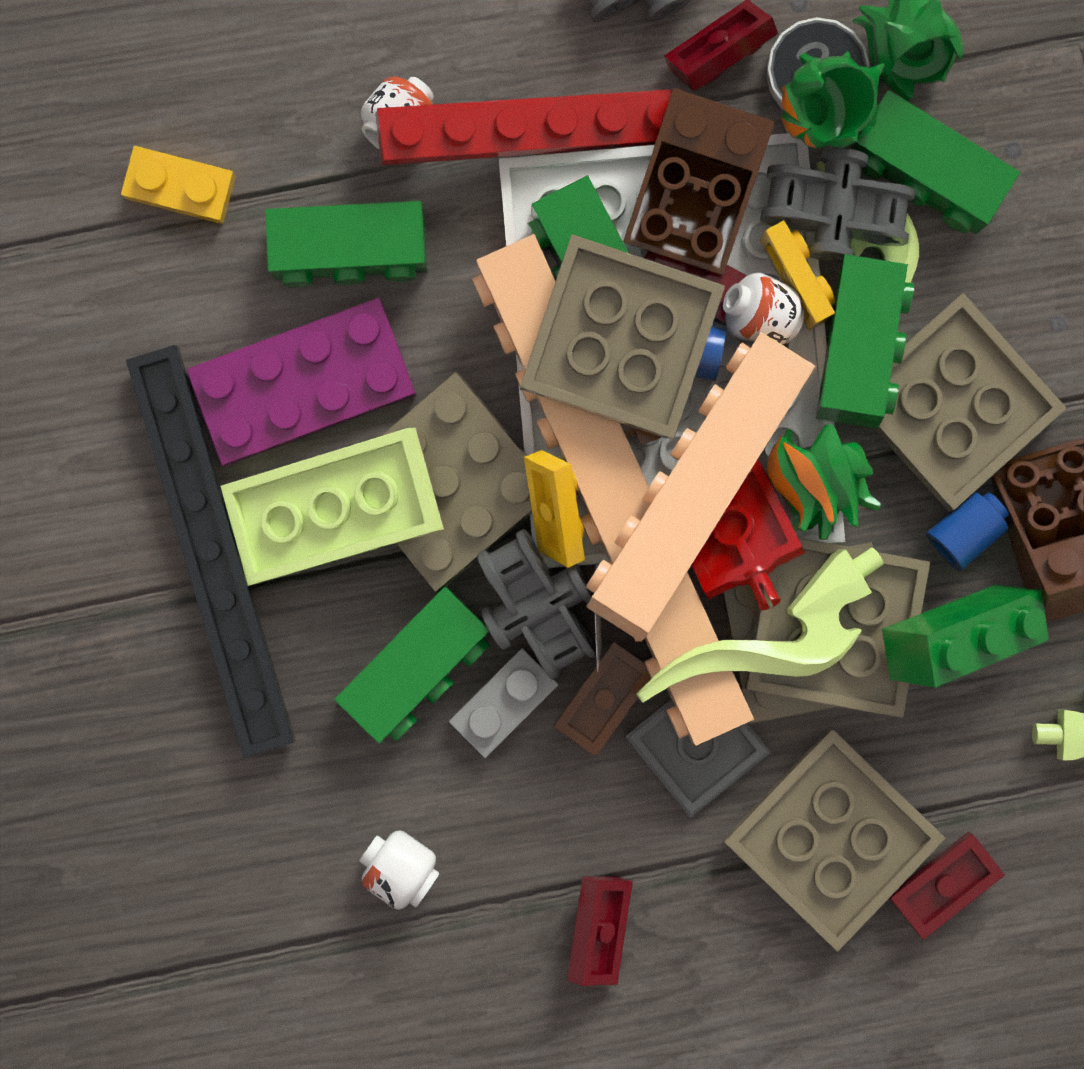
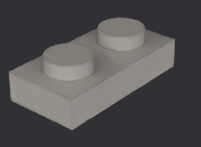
[449,648,559,758]

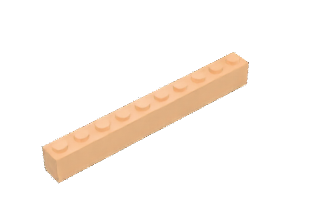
[472,234,754,746]

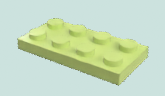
[220,428,444,586]

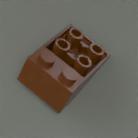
[623,88,775,275]
[991,438,1084,623]

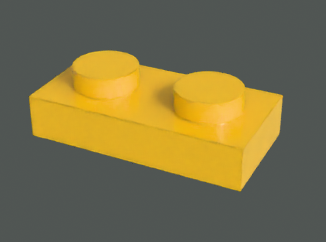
[121,146,236,224]
[759,220,836,331]
[524,450,585,568]

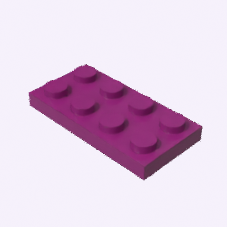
[186,297,417,467]

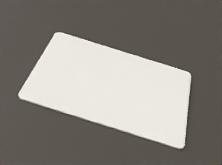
[595,561,602,672]

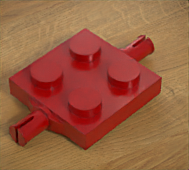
[691,458,805,611]

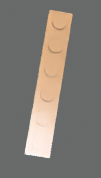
[585,332,815,642]

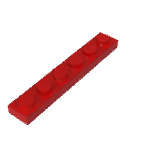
[375,89,682,165]

